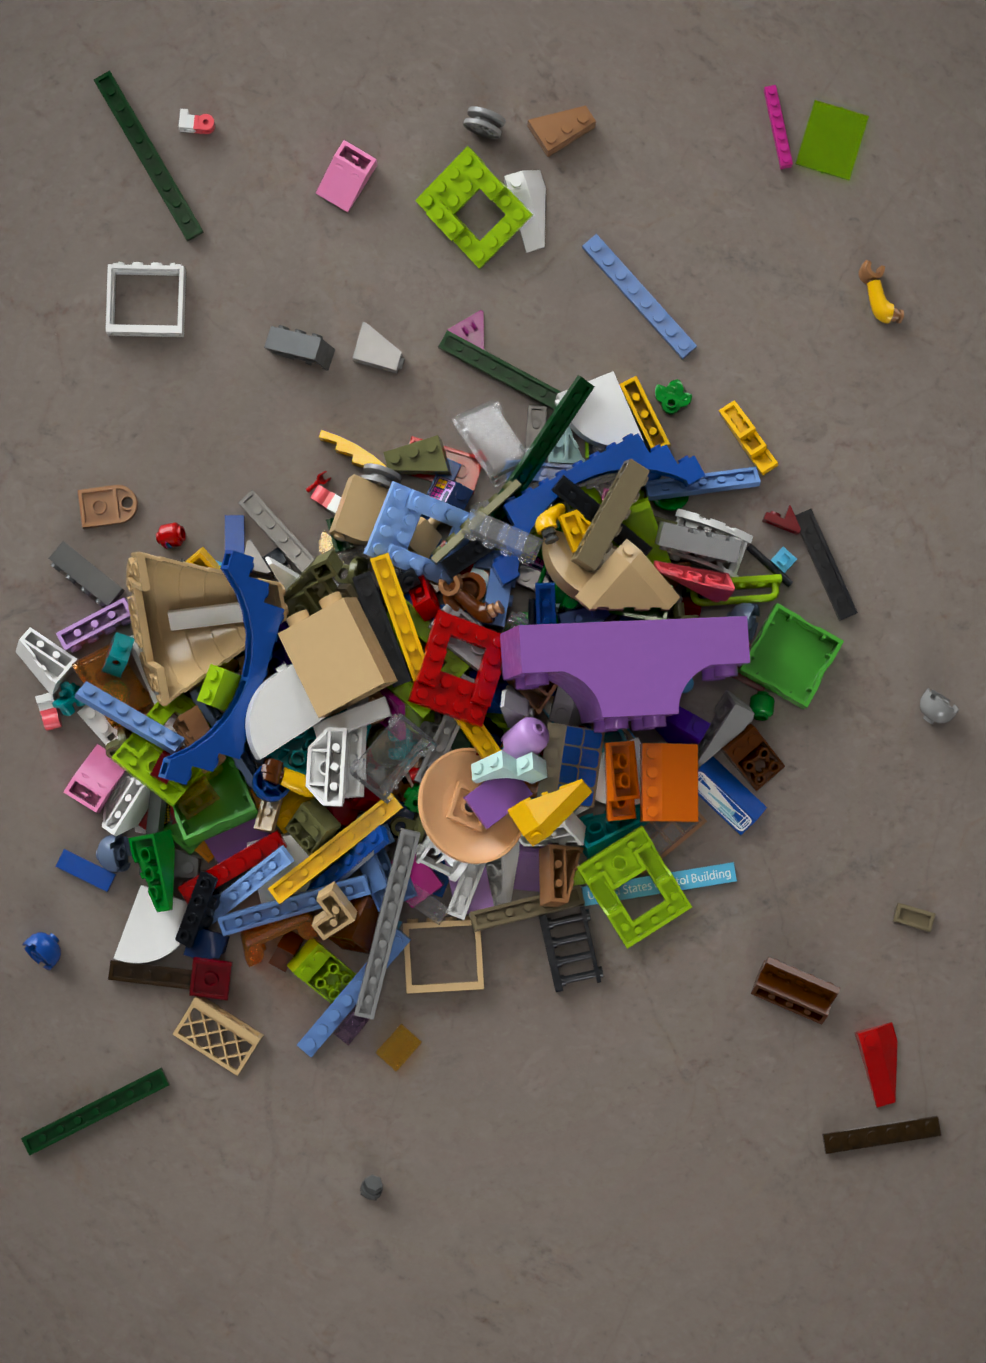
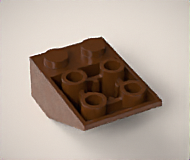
[721,723,785,791]

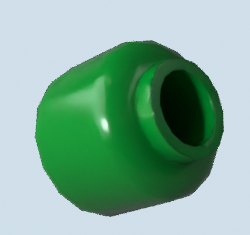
[749,691,775,721]

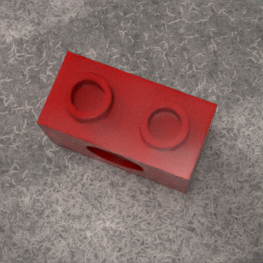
[409,575,441,622]

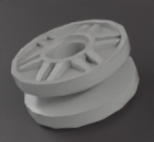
[463,106,506,139]
[360,463,402,489]

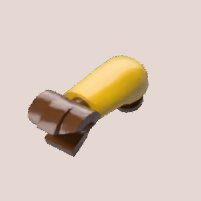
[261,758,315,798]

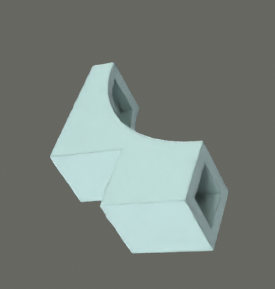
[471,750,547,784]

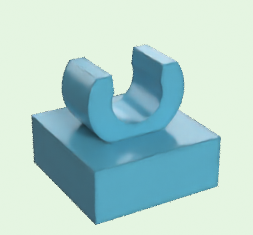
[770,546,797,573]

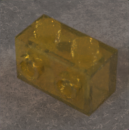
[176,776,220,820]

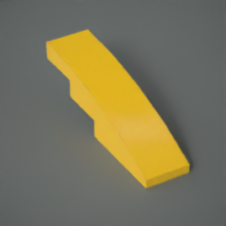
[719,400,778,476]
[319,430,387,468]

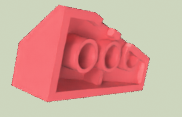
[654,560,735,602]

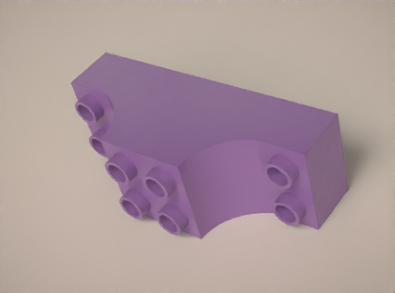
[500,616,750,733]

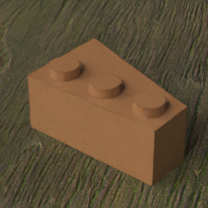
[527,105,596,157]

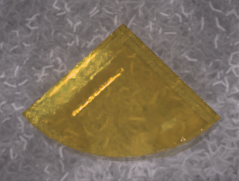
[319,530,334,554]

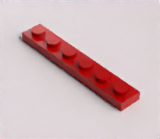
[178,830,287,904]

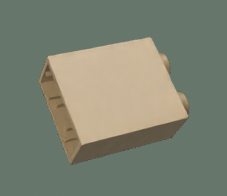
[278,591,398,718]

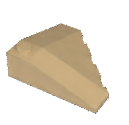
[574,539,680,611]

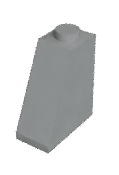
[353,322,405,374]

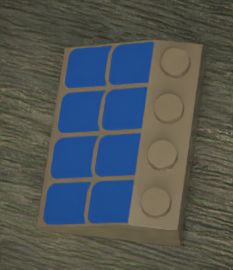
[536,722,605,808]

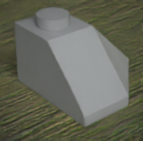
[500,685,535,728]

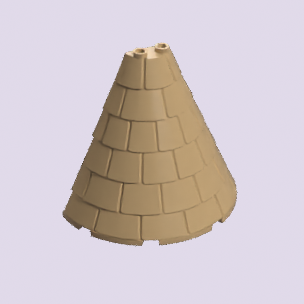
[126,551,289,706]

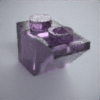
[333,1006,370,1046]

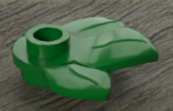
[655,379,692,415]

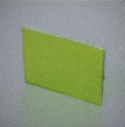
[795,100,869,180]

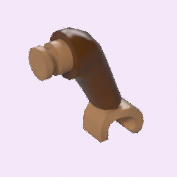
[438,574,505,623]

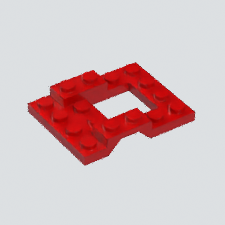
[408,610,502,728]

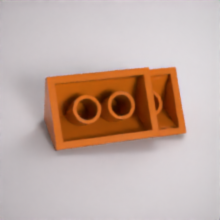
[604,741,640,821]

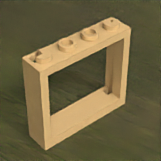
[403,916,484,994]

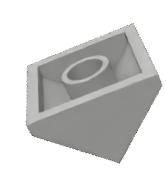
[244,539,274,578]

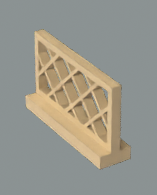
[173,996,264,1076]

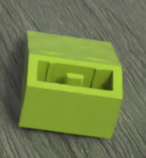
[287,936,356,1004]

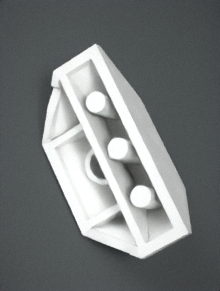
[306,727,349,807]
[102,771,151,836]

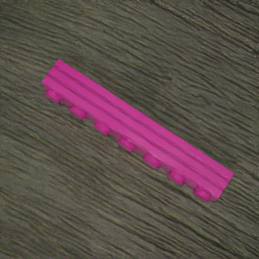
[763,85,793,169]

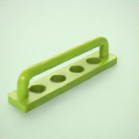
[685,574,782,606]

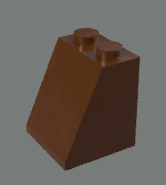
[328,895,380,954]

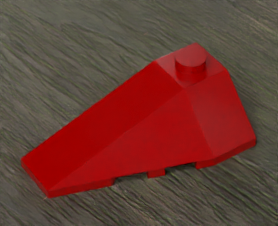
[854,1022,898,1108]

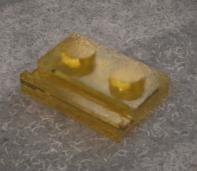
[375,1023,422,1071]

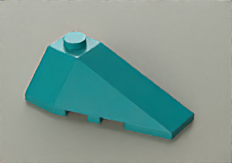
[579,804,649,859]

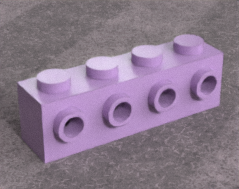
[56,597,131,653]

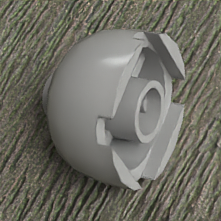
[920,688,959,724]

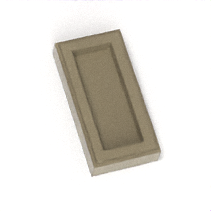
[893,903,936,932]

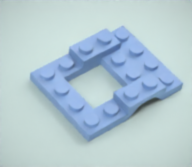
[364,481,475,585]

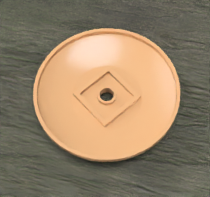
[418,748,522,864]

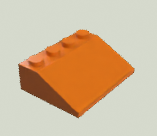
[640,743,698,822]

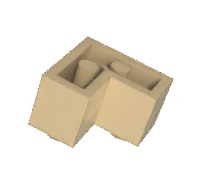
[312,881,357,941]

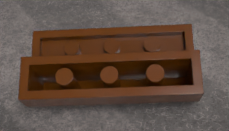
[751,957,840,1025]

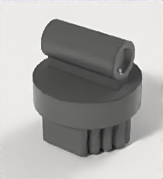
[360,1175,383,1200]

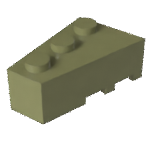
[383,435,452,475]

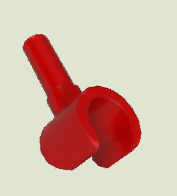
[306,471,331,493]

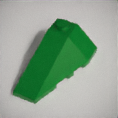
[128,830,175,912]

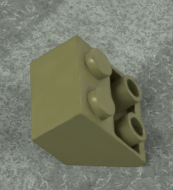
[285,798,341,856]

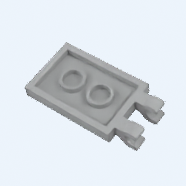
[428,604,485,672]

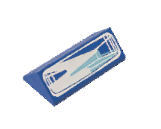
[698,756,767,835]

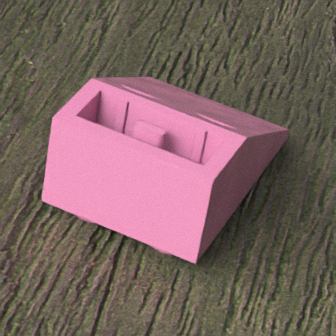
[316,140,377,213]
[63,744,126,813]

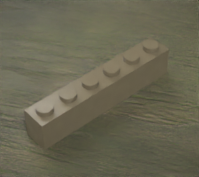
[570,459,650,572]

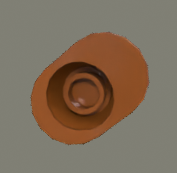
[443,572,486,612]

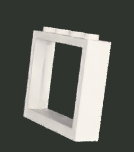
[106,262,186,337]

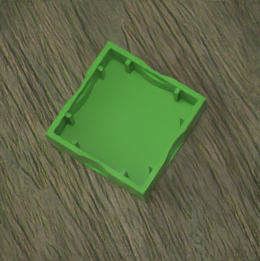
[738,603,844,709]
[173,756,258,847]

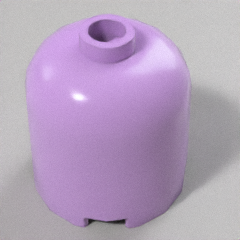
[501,717,549,759]

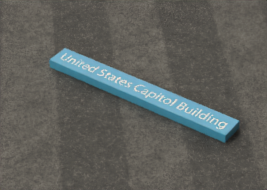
[581,862,737,906]

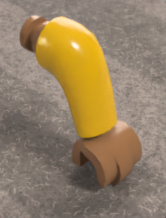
[859,260,904,324]

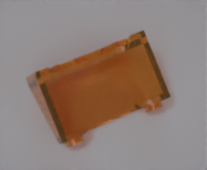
[72,643,154,730]
[240,911,319,967]

